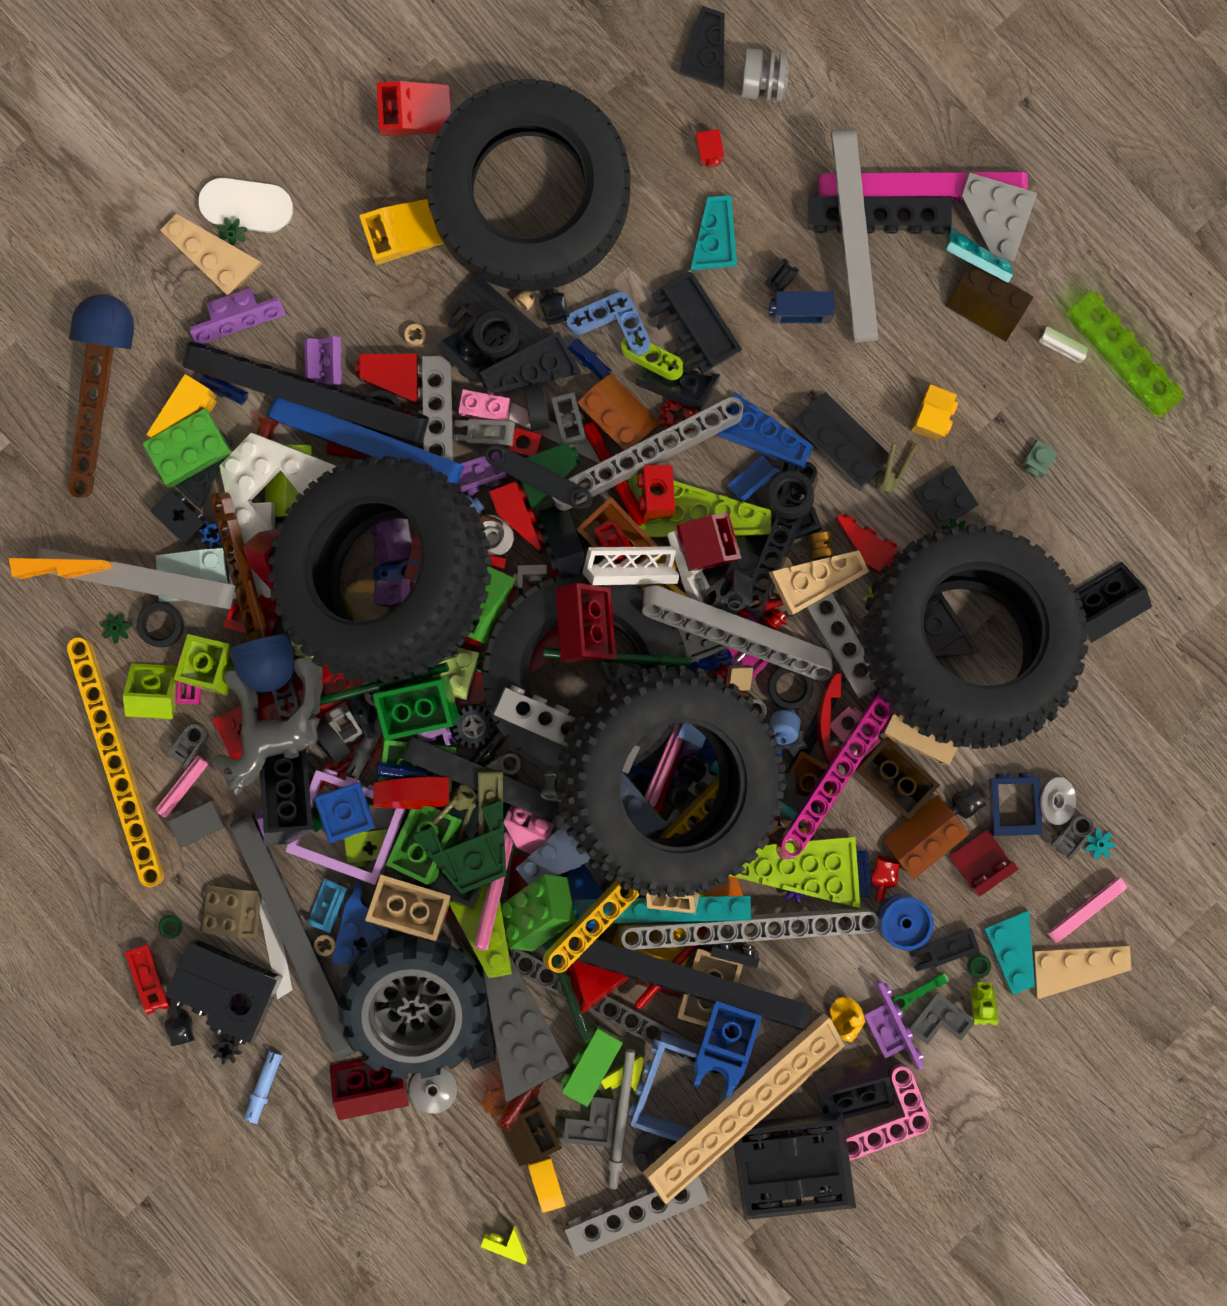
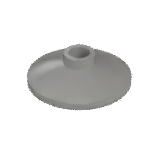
[1040,777,1076,825]
[409,1067,457,1114]

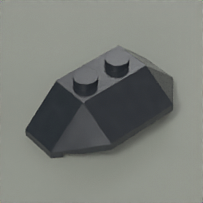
[702,535,768,587]

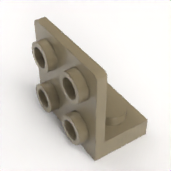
[202,885,261,938]

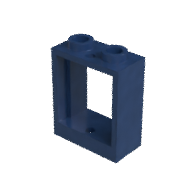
[769,292,834,324]
[989,772,1042,836]

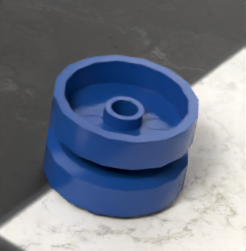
[876,894,934,950]

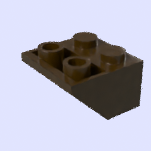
[498,1101,562,1166]

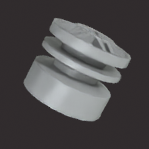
[742,48,789,102]

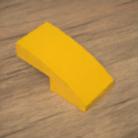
[528,1156,566,1213]

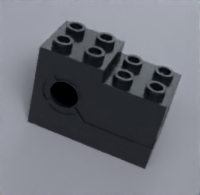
[165,939,283,1045]

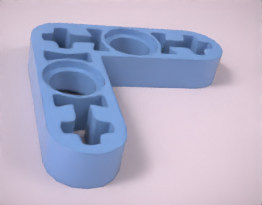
[567,292,651,355]

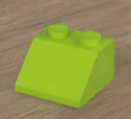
[174,634,235,696]
[123,663,178,719]

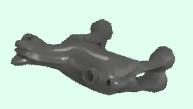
[212,658,323,795]

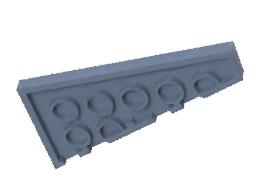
[516,772,670,885]

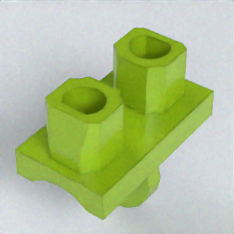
[970,982,999,1025]

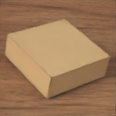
[726,665,753,691]

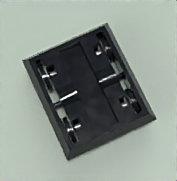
[734,1111,856,1220]

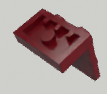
[949,830,1019,897]

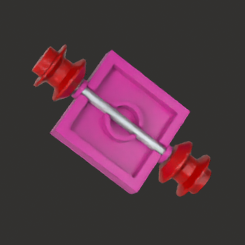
[712,608,788,685]

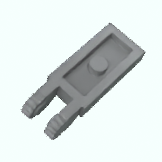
[453,419,515,446]

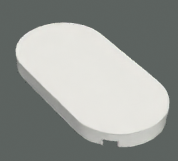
[199,178,293,233]

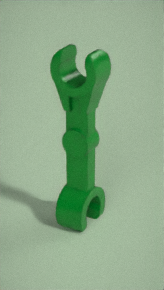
[892,972,949,1011]

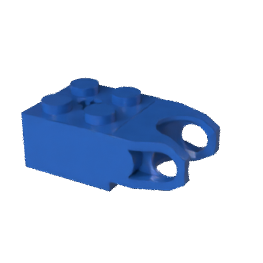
[332,881,391,966]
[693,1001,762,1098]

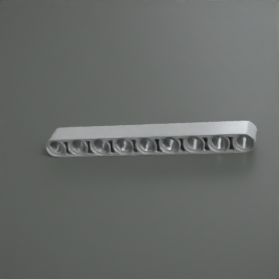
[831,128,878,344]
[552,397,743,511]
[35,547,236,610]
[642,585,833,681]

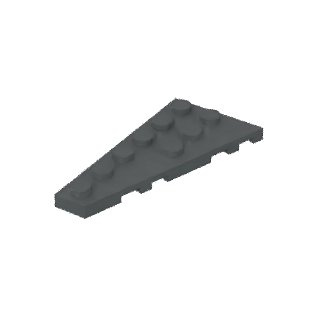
[483,954,570,1102]

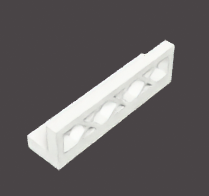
[582,546,680,585]

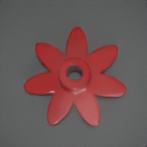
[259,594,280,619]

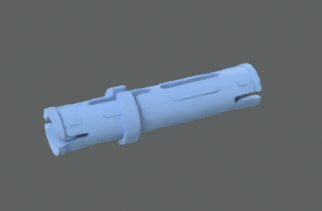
[243,1050,283,1124]

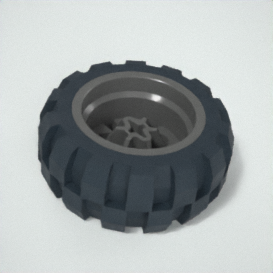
[338,932,487,1079]

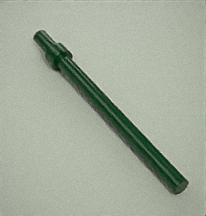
[544,648,691,669]
[320,662,449,706]

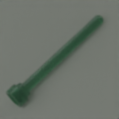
[541,935,590,1040]

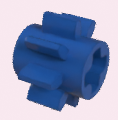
[199,519,223,549]

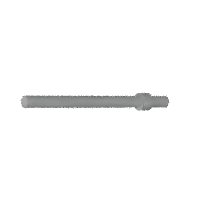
[608,1049,635,1189]

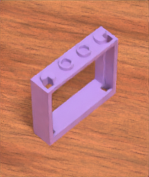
[285,768,407,885]

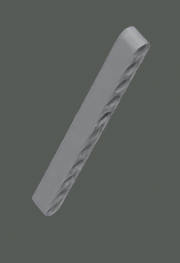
[618,908,880,950]

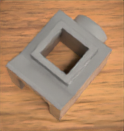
[325,702,363,743]

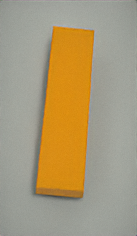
[9,558,112,579]

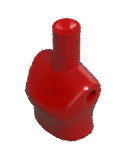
[870,856,901,903]

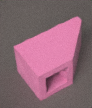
[504,805,555,854]

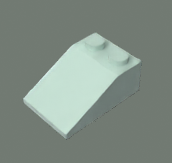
[156,548,229,602]

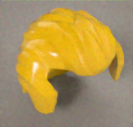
[829,996,865,1042]

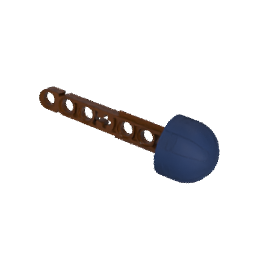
[68,294,134,498]
[212,492,295,692]

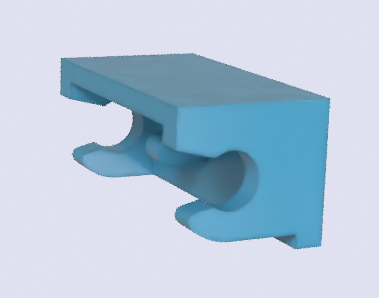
[307,878,349,933]

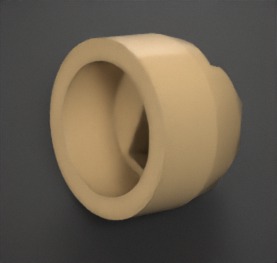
[514,291,534,311]

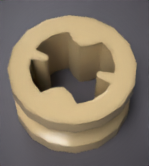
[405,324,426,346]
[314,934,336,956]

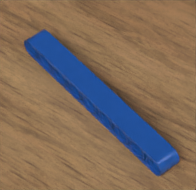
[266,397,464,484]

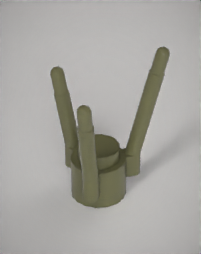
[873,443,918,493]
[432,785,477,841]

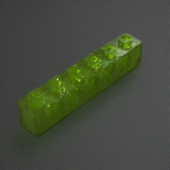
[1066,290,1185,419]

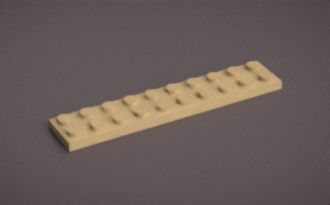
[643,1013,845,1204]

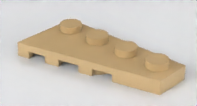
[160,213,262,296]
[769,550,869,615]
[1033,946,1131,999]

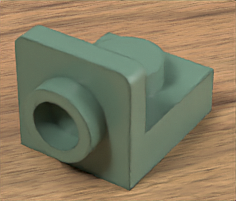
[1022,440,1058,478]

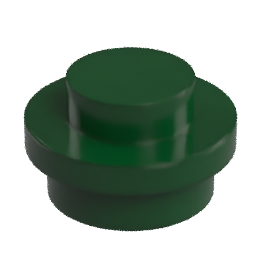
[158,915,183,939]
[967,954,991,978]

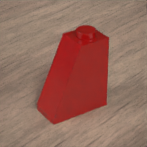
[355,354,419,404]
[567,961,629,1013]

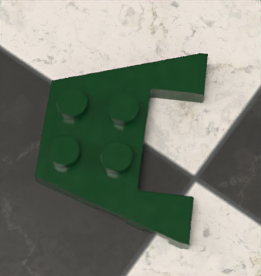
[413,799,507,894]

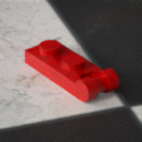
[125,944,170,1015]

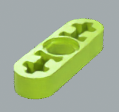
[621,335,683,380]

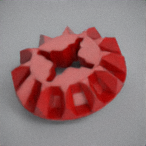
[659,399,697,434]

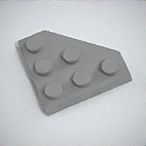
[961,172,1037,261]

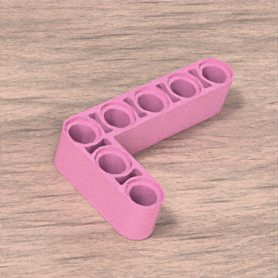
[846,1064,930,1161]

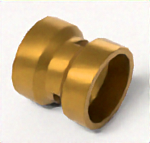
[807,532,834,559]

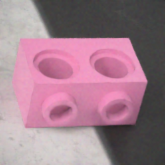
[458,389,511,421]
[830,706,882,758]

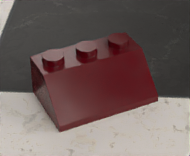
[556,583,616,663]
[329,1059,409,1120]

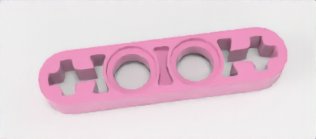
[1047,877,1128,943]

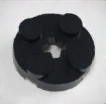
[633,1132,676,1174]

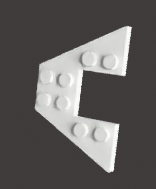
[220,433,337,544]

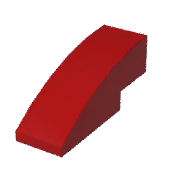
[373,777,449,810]

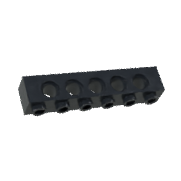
[808,196,952,234]

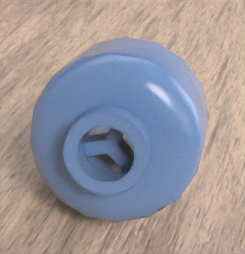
[769,709,801,745]

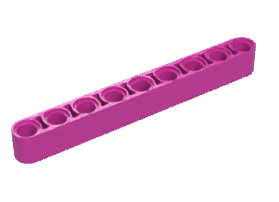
[818,172,1028,201]
[776,688,893,860]

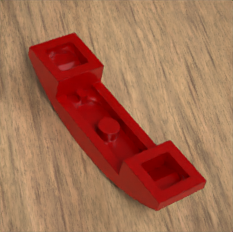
[817,673,841,770]

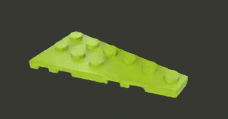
[628,467,772,538]
[729,836,860,908]
[449,838,512,978]

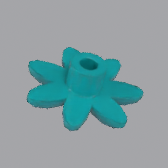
[1085,829,1116,860]

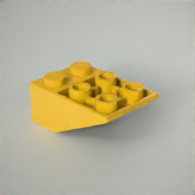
[359,199,444,266]

